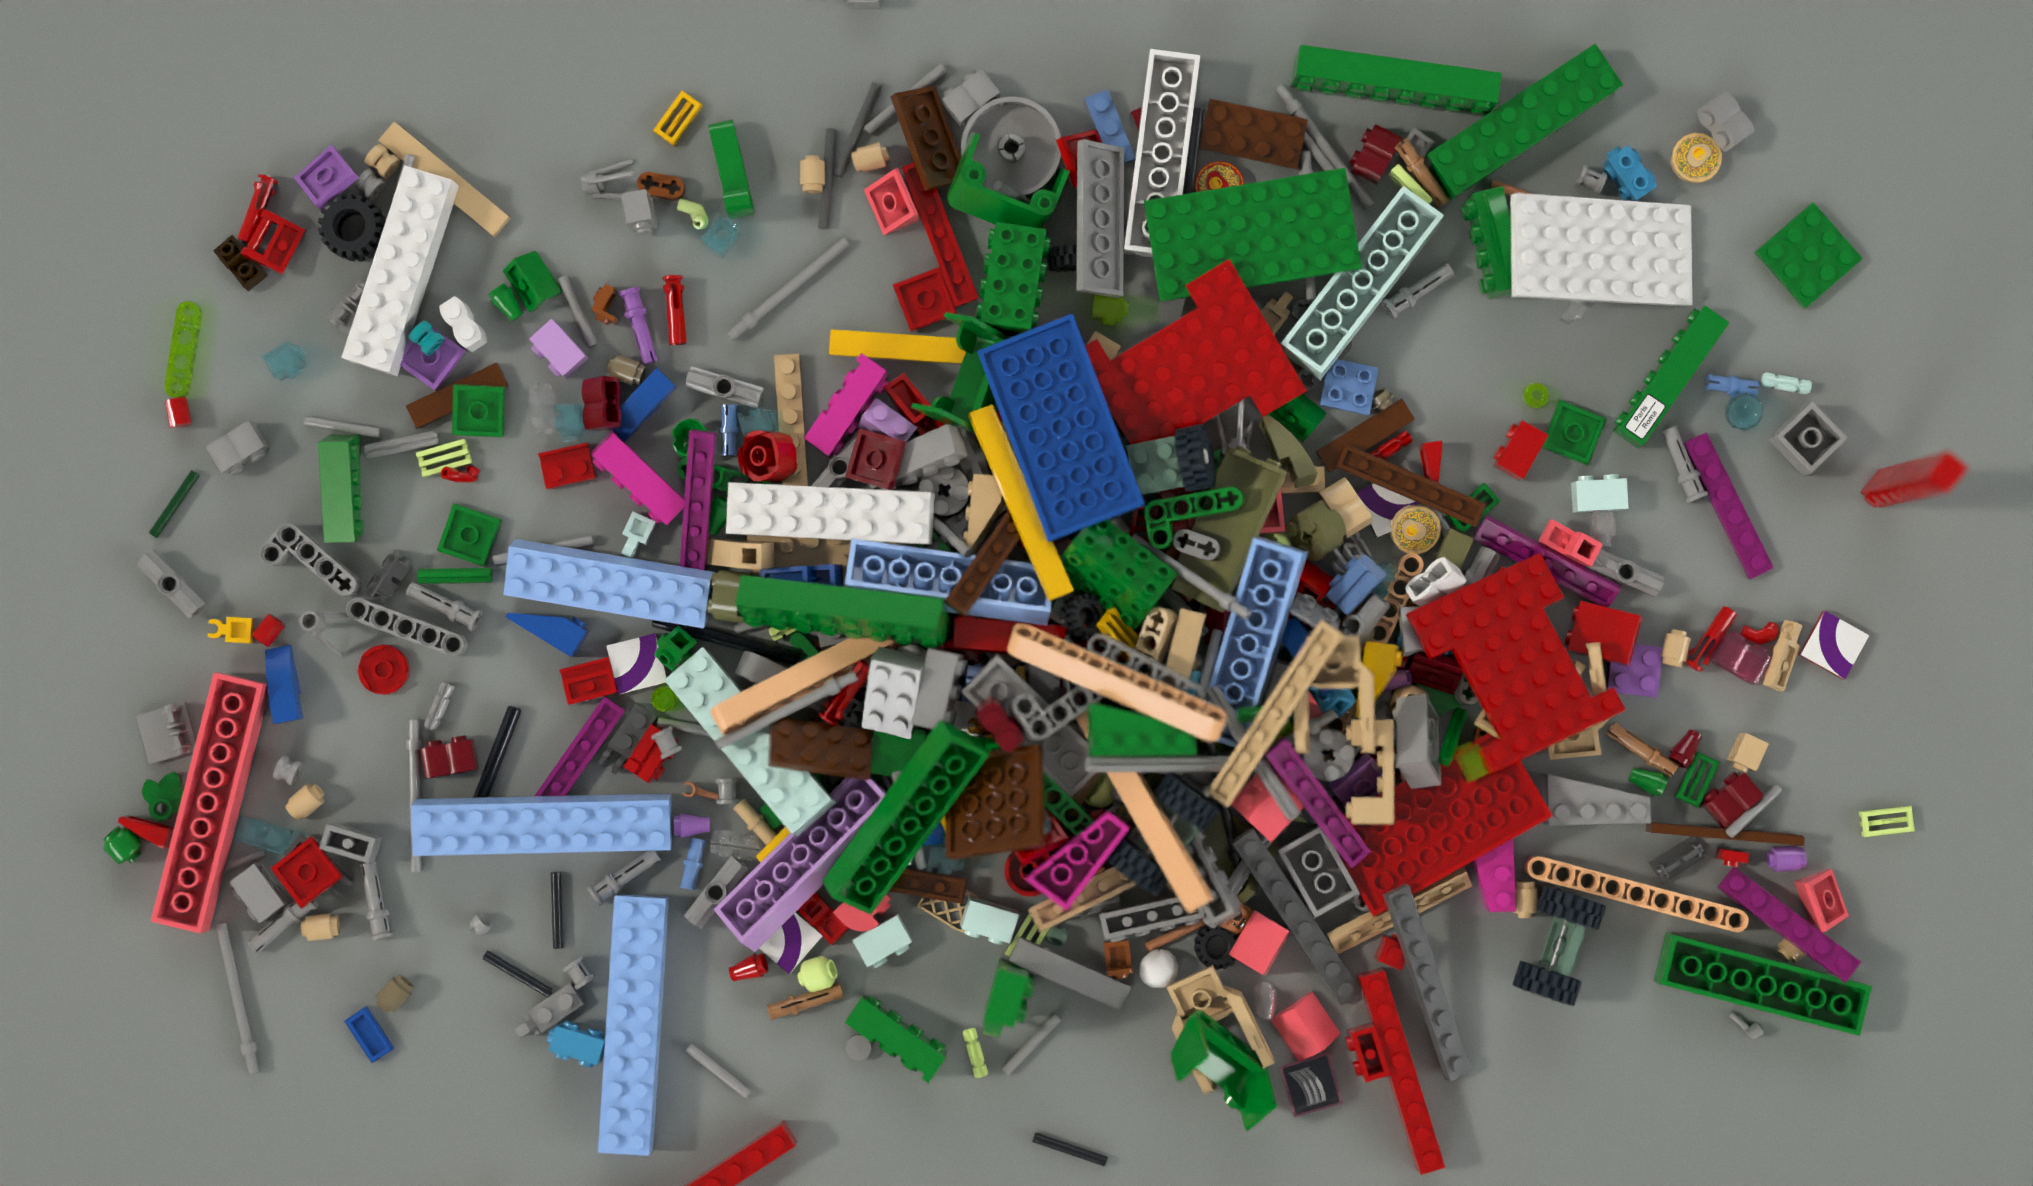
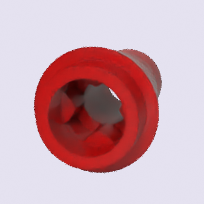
[729,953,769,982]

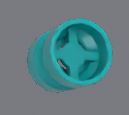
[408,320,445,356]

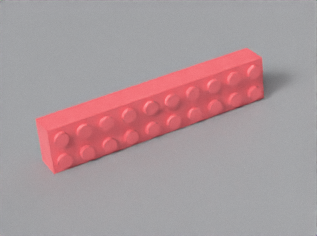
[151,672,269,933]

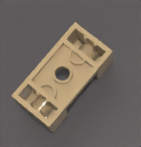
[1346,720,1394,824]

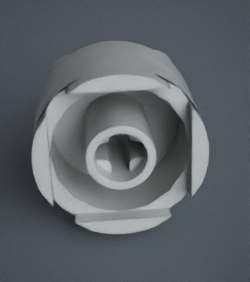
[919,466,970,517]
[1300,729,1355,781]

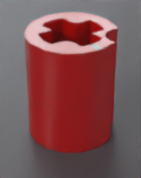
[165,397,192,428]
[252,613,285,647]

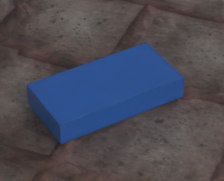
[344,1006,395,1063]

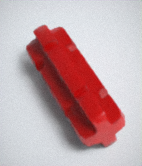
[1370,431,1413,460]

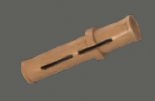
[1394,138,1450,208]
[1606,721,1679,778]
[767,982,844,1020]

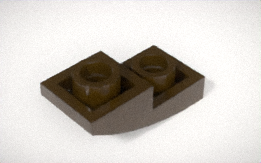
[213,235,268,292]

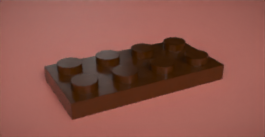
[890,86,961,191]
[1199,98,1308,169]
[768,718,872,780]

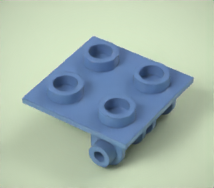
[1319,359,1378,416]

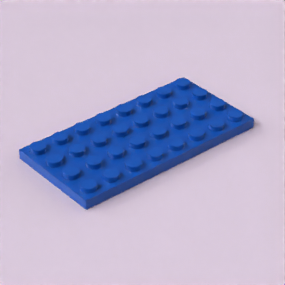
[977,314,1145,542]

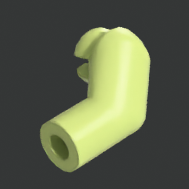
[677,198,708,229]

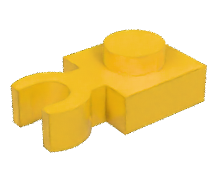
[208,617,255,644]

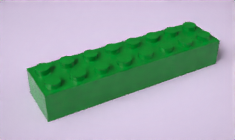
[1424,43,1623,201]
[1291,45,1502,116]
[735,575,949,648]
[822,720,990,915]
[1654,932,1872,1036]

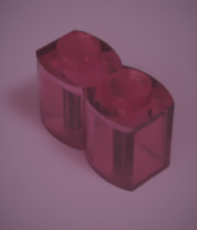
[1709,632,1772,685]

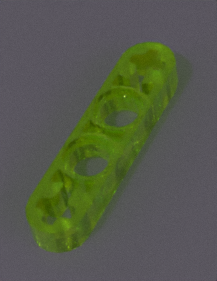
[164,301,202,398]

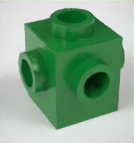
[654,626,697,672]

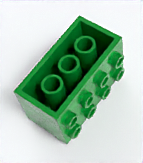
[976,222,1050,337]
[1060,519,1178,630]

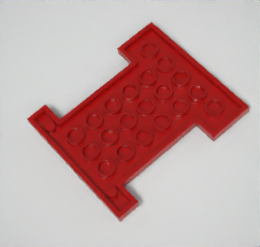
[1085,259,1307,445]
[1406,553,1626,774]

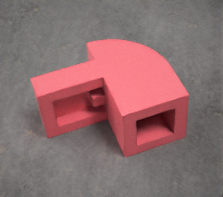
[1538,519,1603,567]
[833,893,892,931]

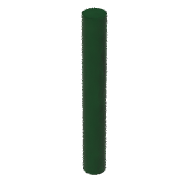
[149,470,200,538]

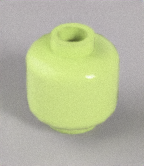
[798,956,837,992]

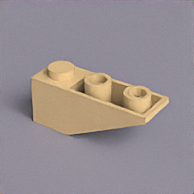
[963,474,1006,554]
[707,539,774,570]

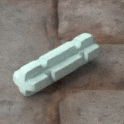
[1761,372,1812,394]

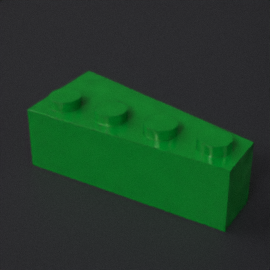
[318,434,364,543]
[1087,703,1196,757]
[845,995,947,1084]

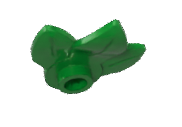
[142,772,184,821]

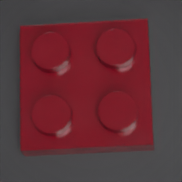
[845,428,906,491]

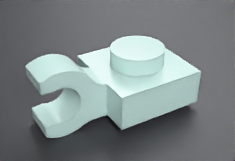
[622,511,656,558]

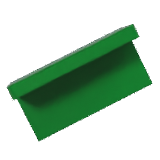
[503,251,562,313]
[1268,393,1326,443]

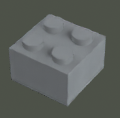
[1768,401,1848,476]

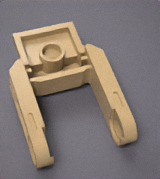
[1294,636,1375,753]
[1548,642,1609,760]
[1167,965,1275,1095]

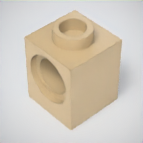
[1727,733,1769,773]

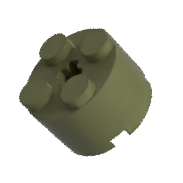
[1285,502,1346,561]
[707,570,754,623]

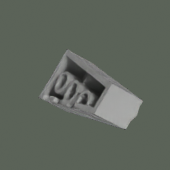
[1542,773,1651,825]

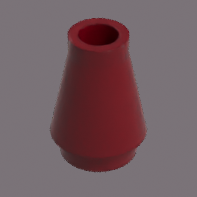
[1669,729,1702,769]

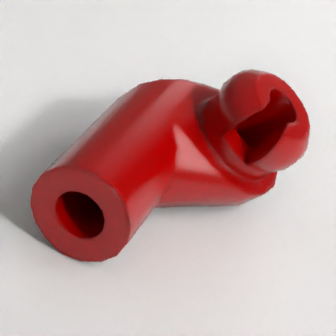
[441,465,480,483]
[1740,622,1779,645]

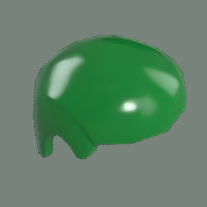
[671,418,708,459]

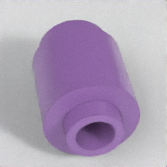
[1766,845,1807,872]

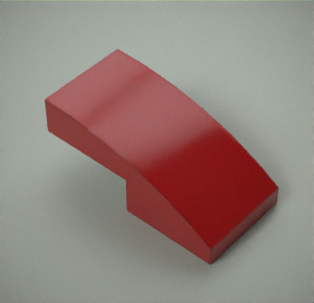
[797,892,850,946]

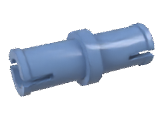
[1704,374,1759,397]
[719,405,739,456]
[680,837,706,891]

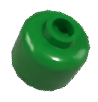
[103,826,142,864]

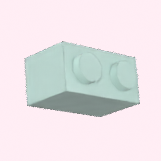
[1571,474,1629,513]
[960,896,1019,945]
[852,914,913,968]

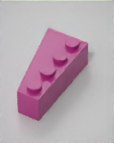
[804,353,889,458]
[591,430,684,525]
[1025,809,1130,911]
[1472,839,1516,912]

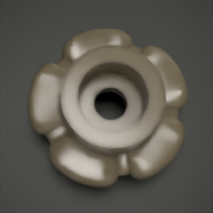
[1372,388,1393,410]

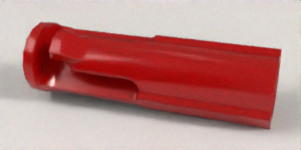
[237,174,278,243]
[662,275,686,345]
[1684,606,1737,673]
[819,660,870,726]

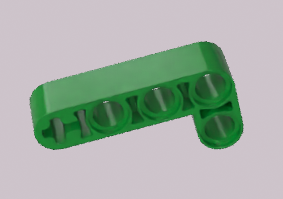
[708,119,755,220]
[1144,487,1245,550]
[1043,771,1095,835]

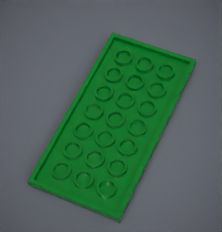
[1144,168,1362,302]

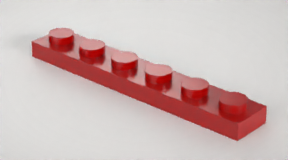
[901,162,979,308]

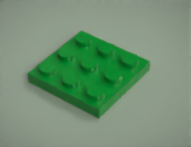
[1754,202,1863,309]

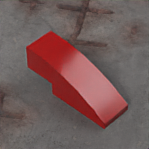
[884,372,944,437]

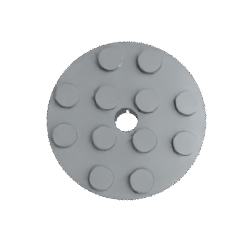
[961,97,1062,198]

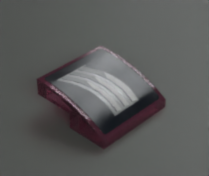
[1279,1053,1343,1118]

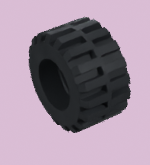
[318,194,386,262]

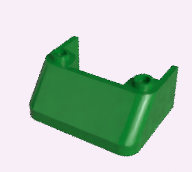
[947,133,1070,229]
[911,312,1010,434]
[1170,1009,1278,1131]

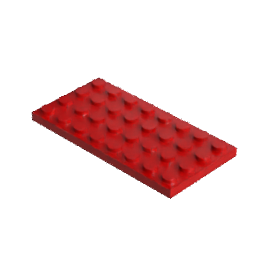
[1335,733,1553,917]

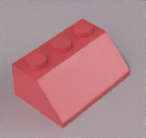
[1231,761,1324,843]

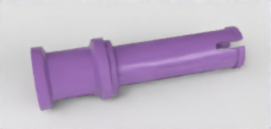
[618,287,658,365]

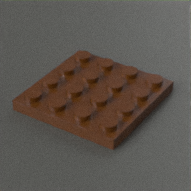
[946,744,1045,860]

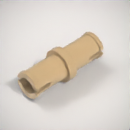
[733,798,777,846]

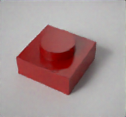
[1716,848,1749,867]

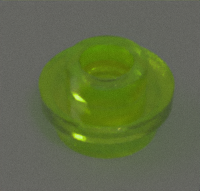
[1523,383,1549,408]

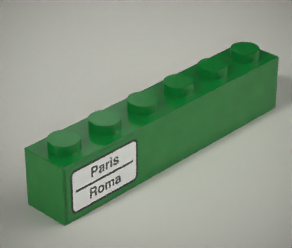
[1613,305,1730,448]

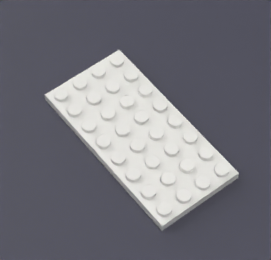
[1511,193,1692,307]

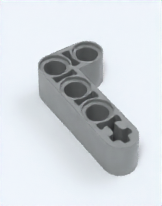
[259,523,362,597]
[734,651,830,713]
[1009,685,1105,741]

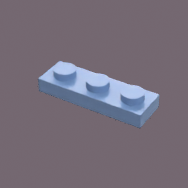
[1085,89,1135,165]

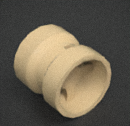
[364,144,401,179]

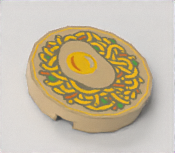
[1670,133,1722,184]
[1390,504,1441,554]

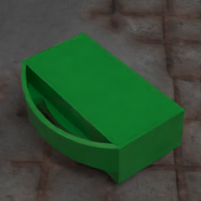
[1461,186,1512,299]
[984,959,1035,1038]

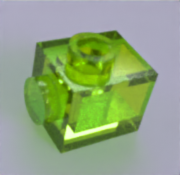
[1091,294,1129,326]
[1454,741,1489,783]

